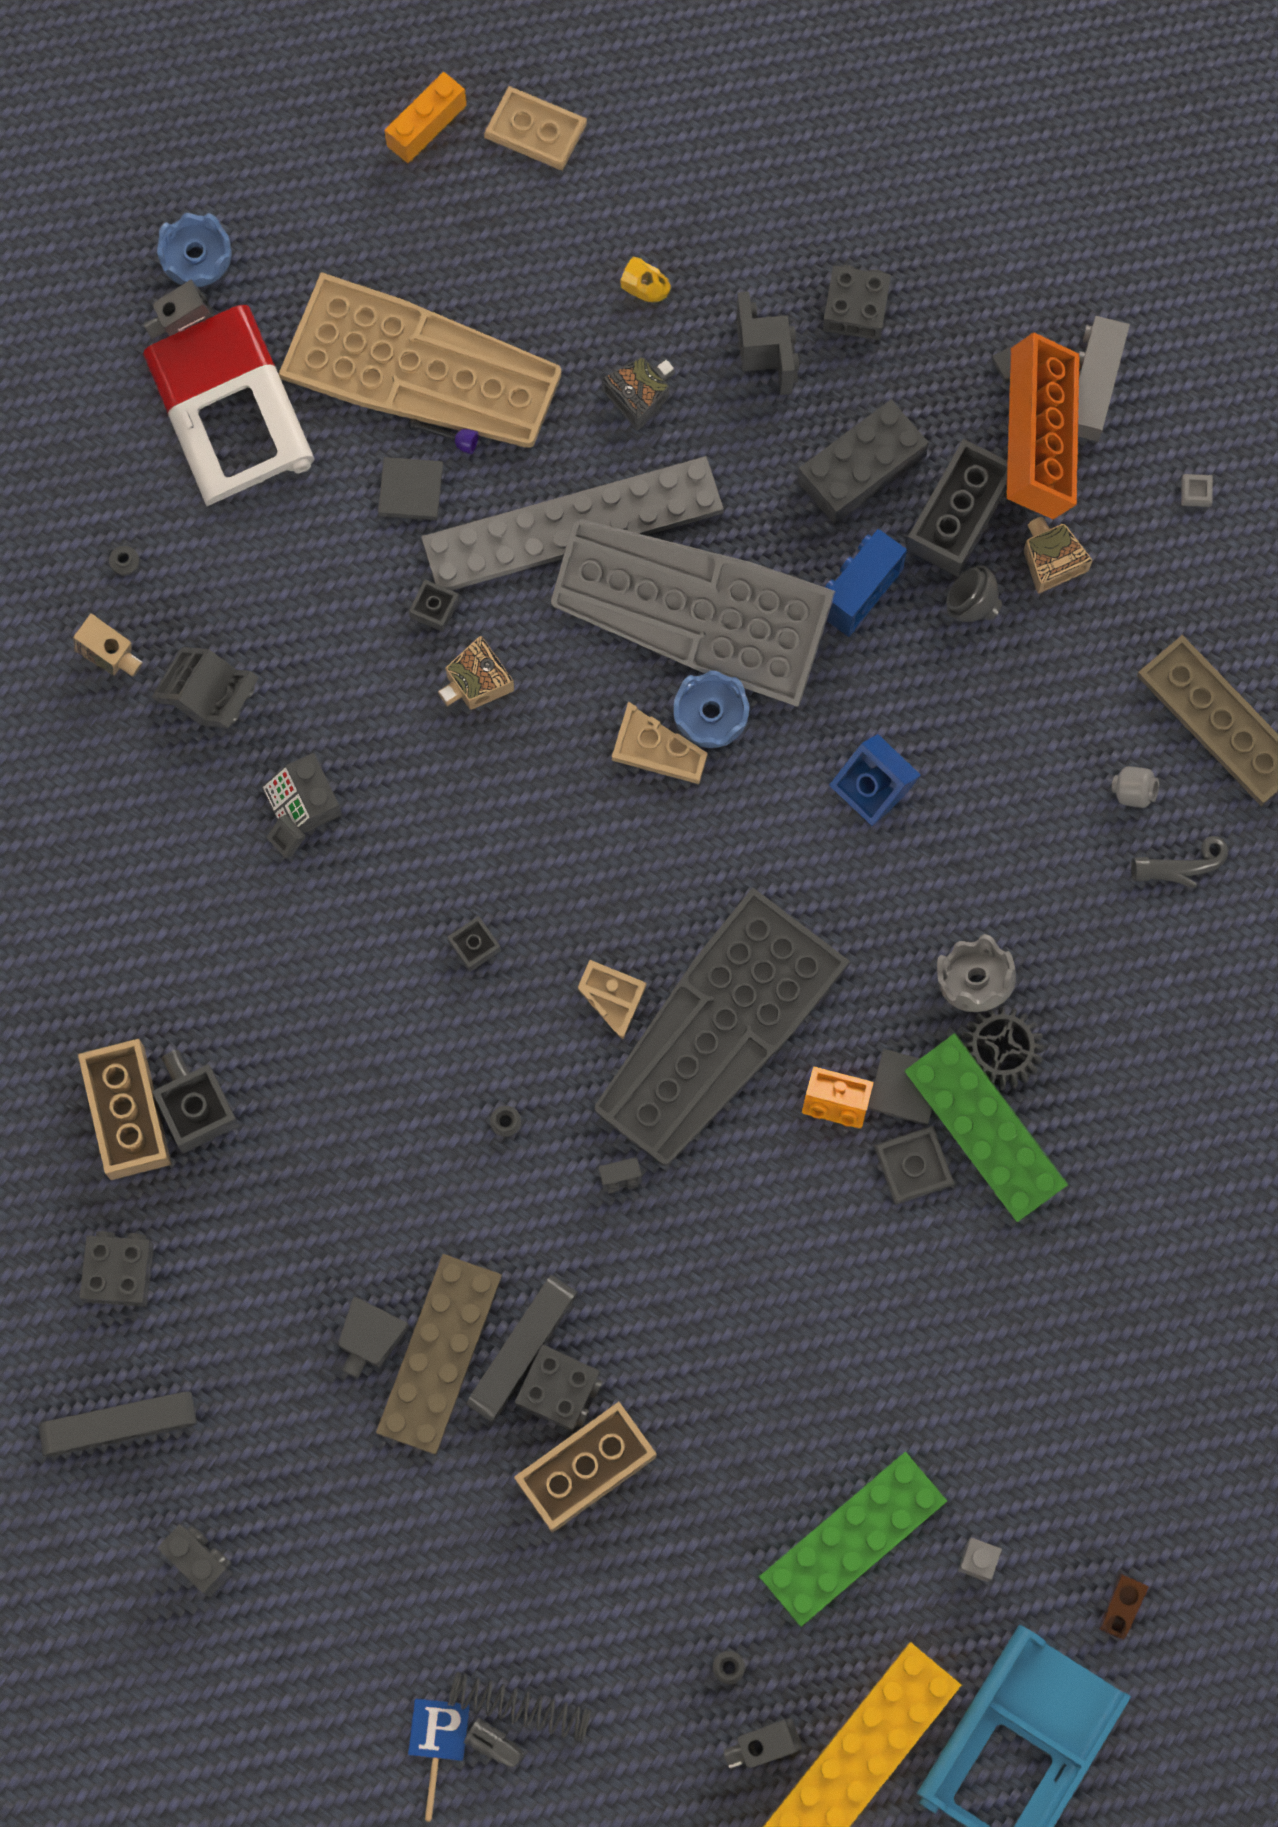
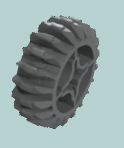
[961,1006,1044,1090]

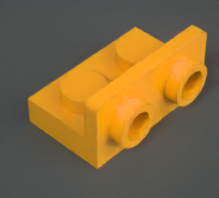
[802,1066,874,1129]

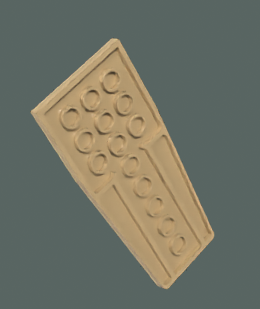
[278,272,561,448]

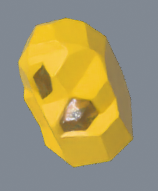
[621,257,671,302]

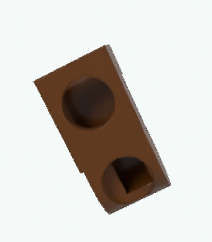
[1099,1573,1149,1640]

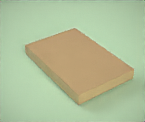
[484,86,587,171]

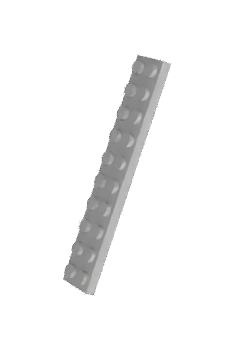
[421,456,724,591]

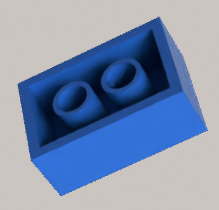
[825,529,907,637]

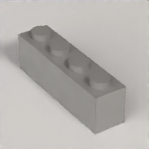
[1078,316,1130,442]

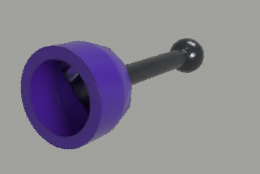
[408,419,479,454]

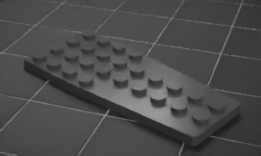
[595,887,850,1166]

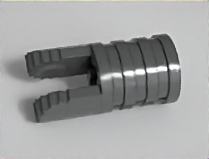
[463,1717,524,1768]

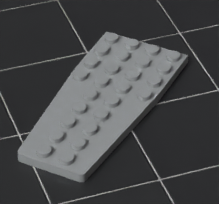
[551,520,836,707]

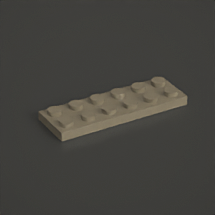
[1137,635,1278,806]
[376,1254,502,1455]

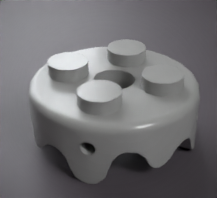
[937,934,1016,1012]

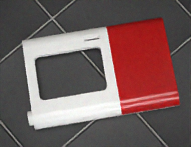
[143,305,314,506]

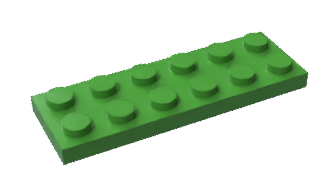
[905,1033,1069,1222]
[759,1451,947,1628]

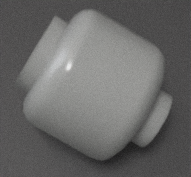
[1112,766,1159,808]

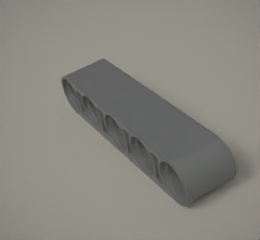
[466,1275,578,1423]
[38,1392,197,1457]

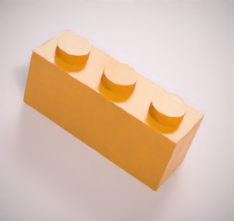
[384,72,467,163]

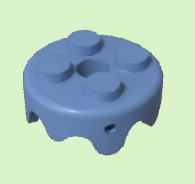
[157,213,232,287]
[674,670,749,748]

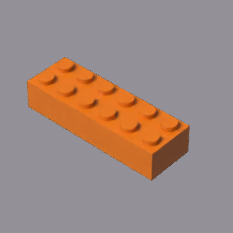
[1007,332,1079,520]

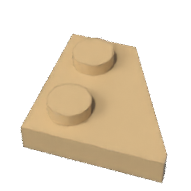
[578,960,647,1039]

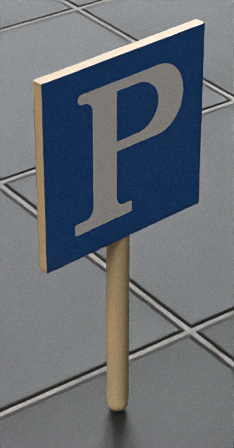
[408,1699,470,1822]

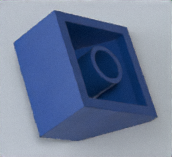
[829,734,921,826]

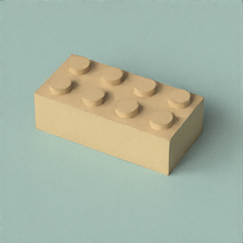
[78,1039,172,1180]
[514,1402,657,1533]

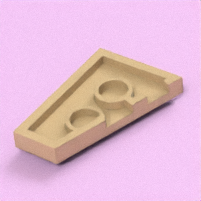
[612,701,708,784]

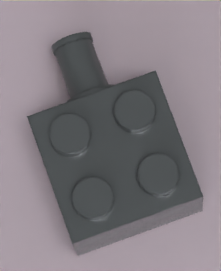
[152,1050,239,1153]

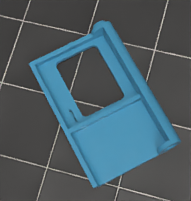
[917,1625,1131,1827]

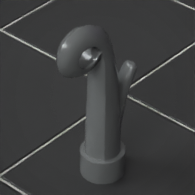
[1131,836,1228,888]

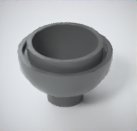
[947,565,1002,622]

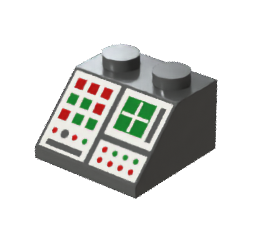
[262,753,342,833]

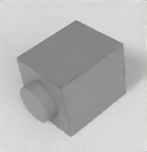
[958,1538,1002,1582]

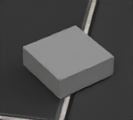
[1181,474,1213,507]

